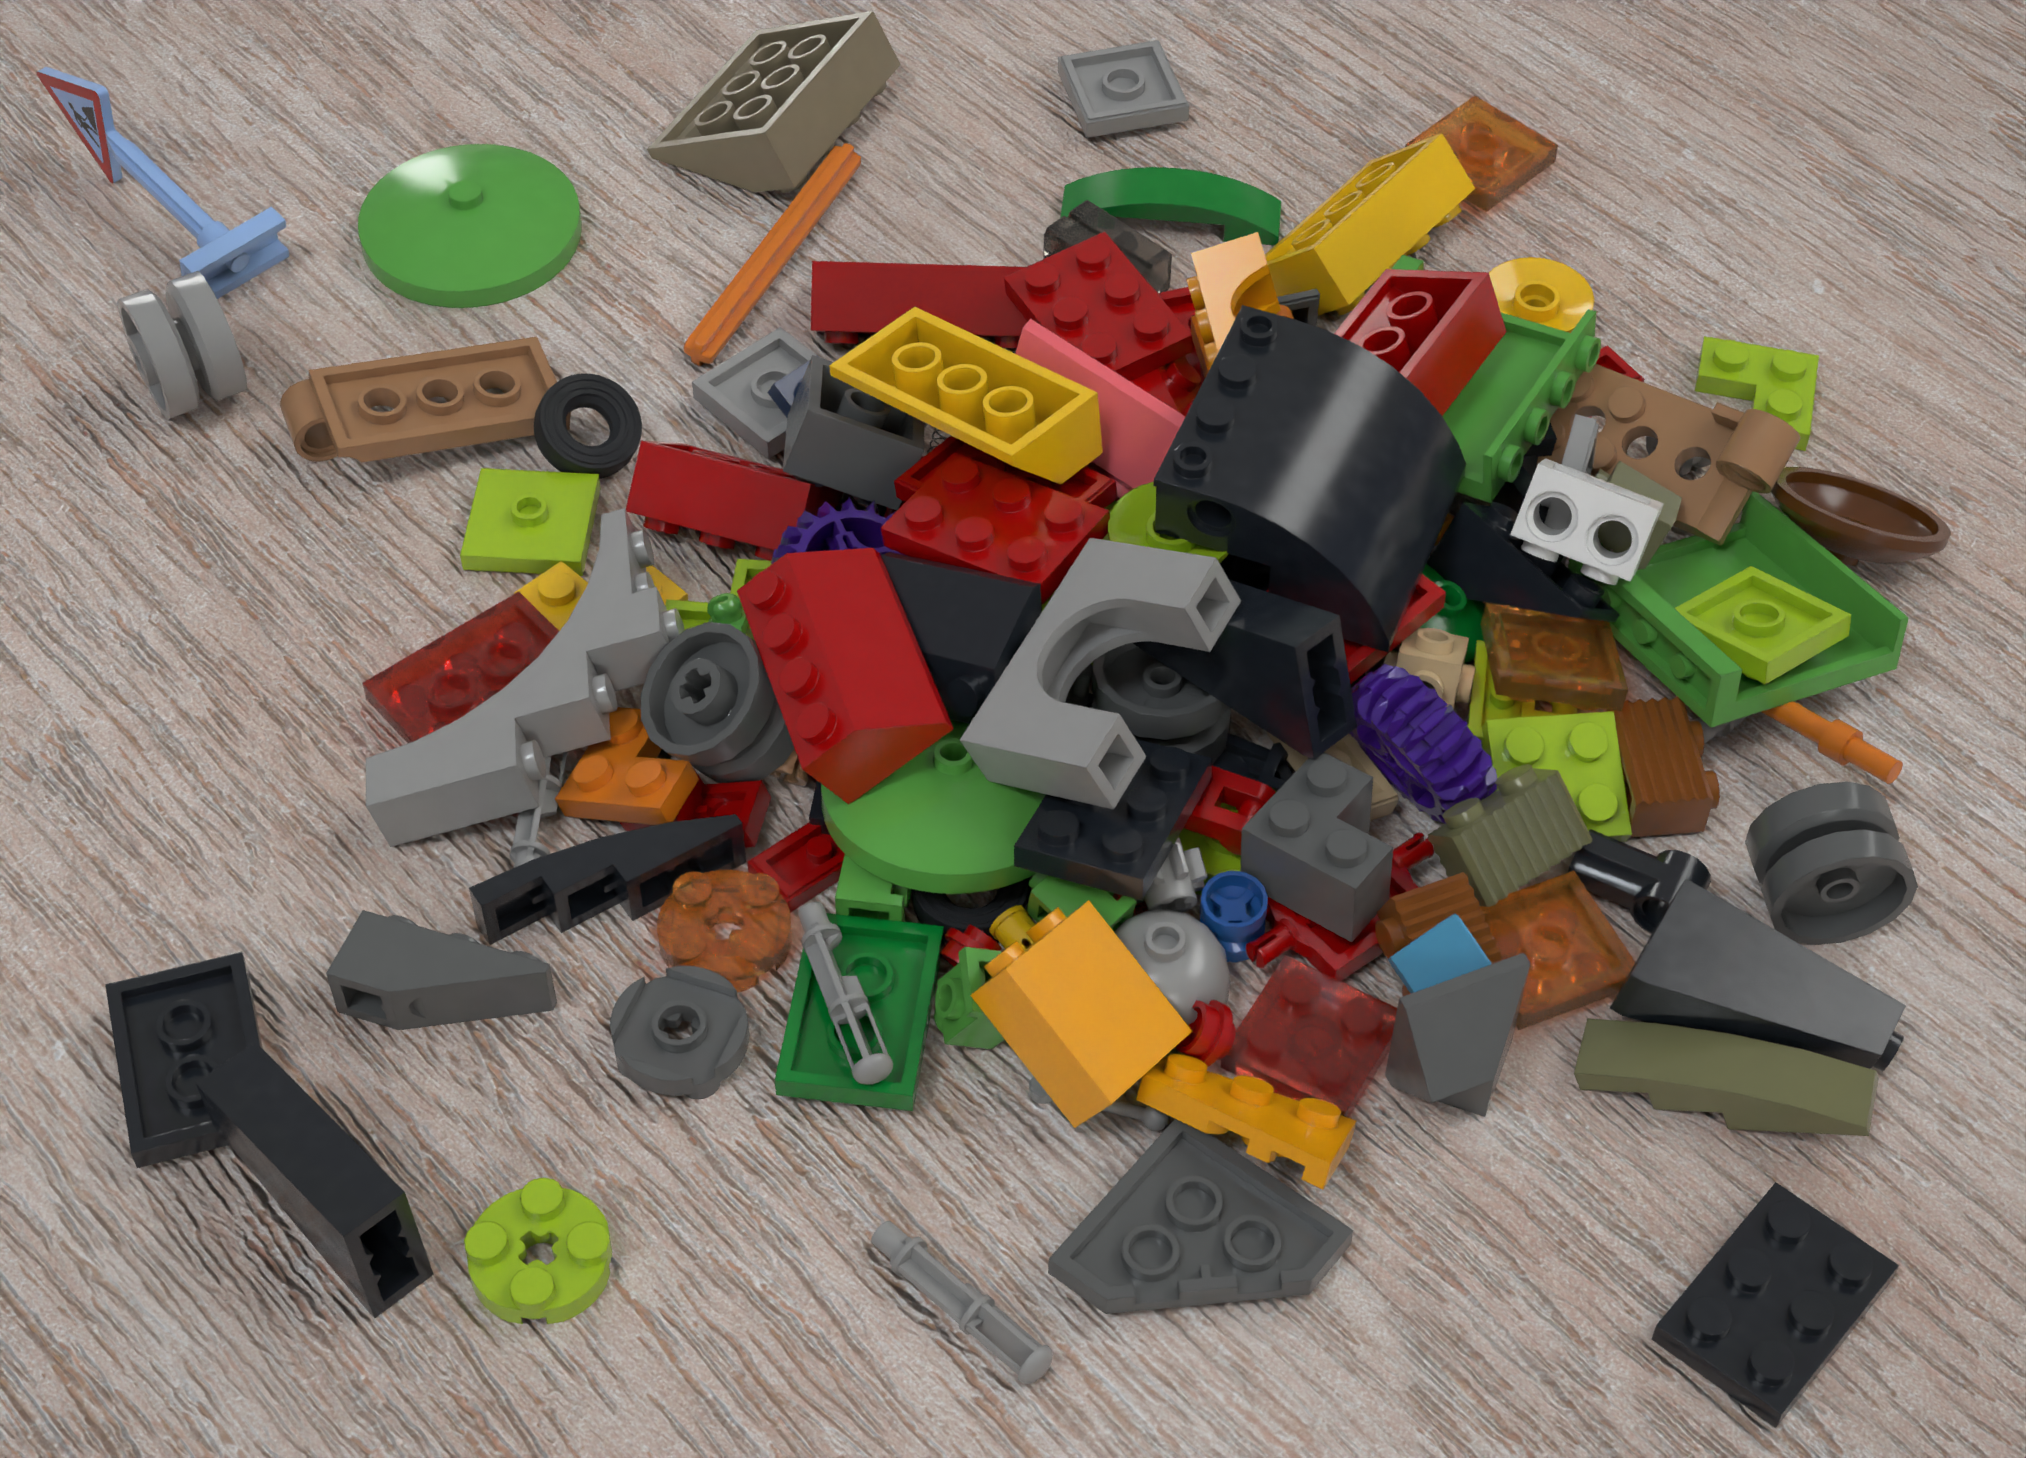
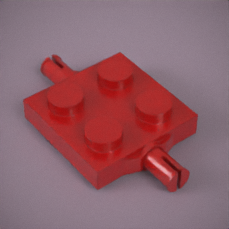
[1246,832,1434,986]

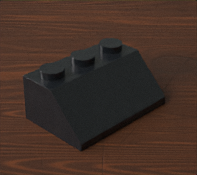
[881,552,1042,724]

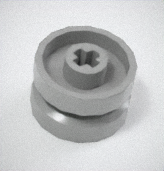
[117,271,247,420]

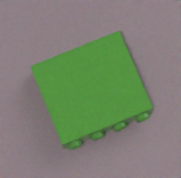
[1392,255,1601,503]
[1568,491,1909,728]

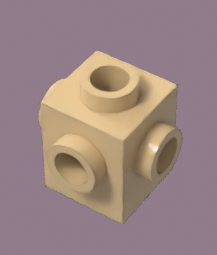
[1384,628,1476,710]

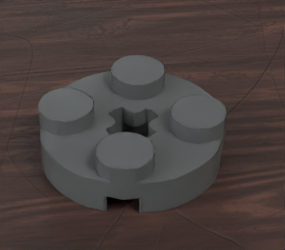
[610,966,750,1100]

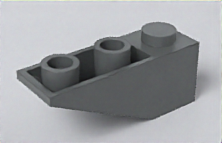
[326,910,557,1030]

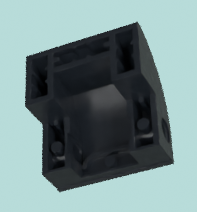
[1153,305,1466,652]

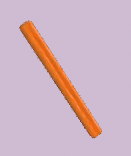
[684,143,861,366]

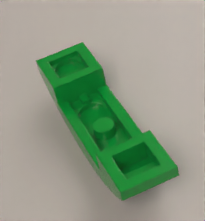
[1060,167,1281,245]

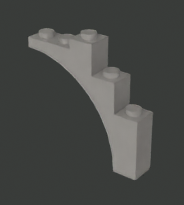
[366,508,685,847]

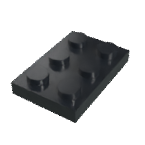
[1014,739,1212,900]
[105,952,263,1168]
[1651,1182,1899,1428]

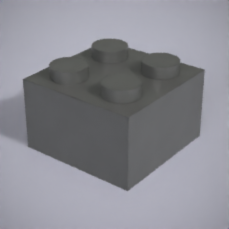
[783,355,925,510]

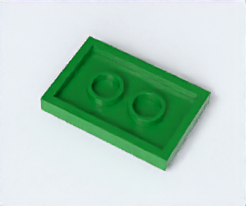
[775,913,944,1111]

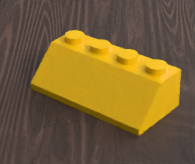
[1265,133,1475,316]
[829,307,1103,484]

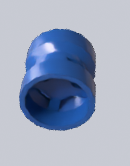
[1200,871,1268,963]

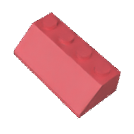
[1015,319,1185,501]

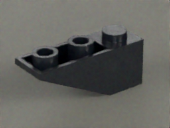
[1427,502,1620,622]

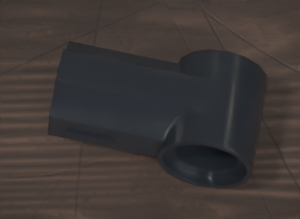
[1566,829,1711,934]

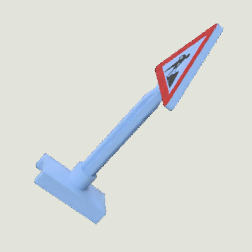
[36,67,289,299]

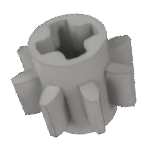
[1133,837,1208,913]

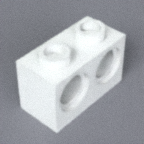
[1510,458,1664,585]

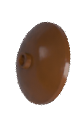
[1771,467,1951,566]

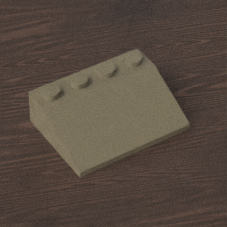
[647,11,901,193]

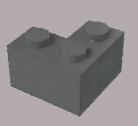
[1240,752,1393,942]

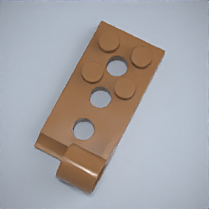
[280,336,571,463]
[1536,364,1800,546]

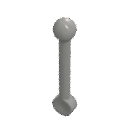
[1029,1077,1170,1131]

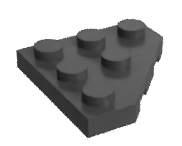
[1048,1119,1354,1314]

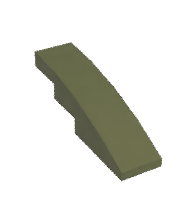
[1574,1018,1879,1136]

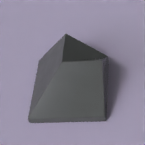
[1385,953,1531,1117]

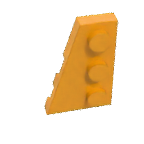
[1136,1054,1357,1190]

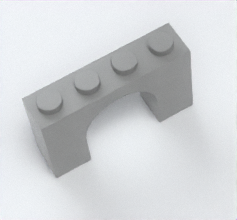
[960,538,1241,809]

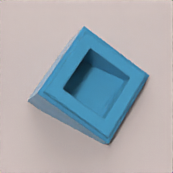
[1388,914,1492,994]

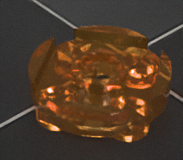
[657,870,792,993]

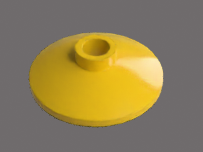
[1489,257,1594,333]

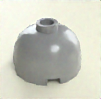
[1114,909,1230,1025]

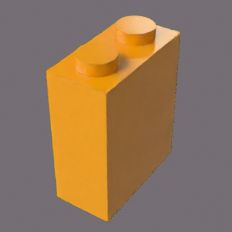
[970,900,1192,1128]

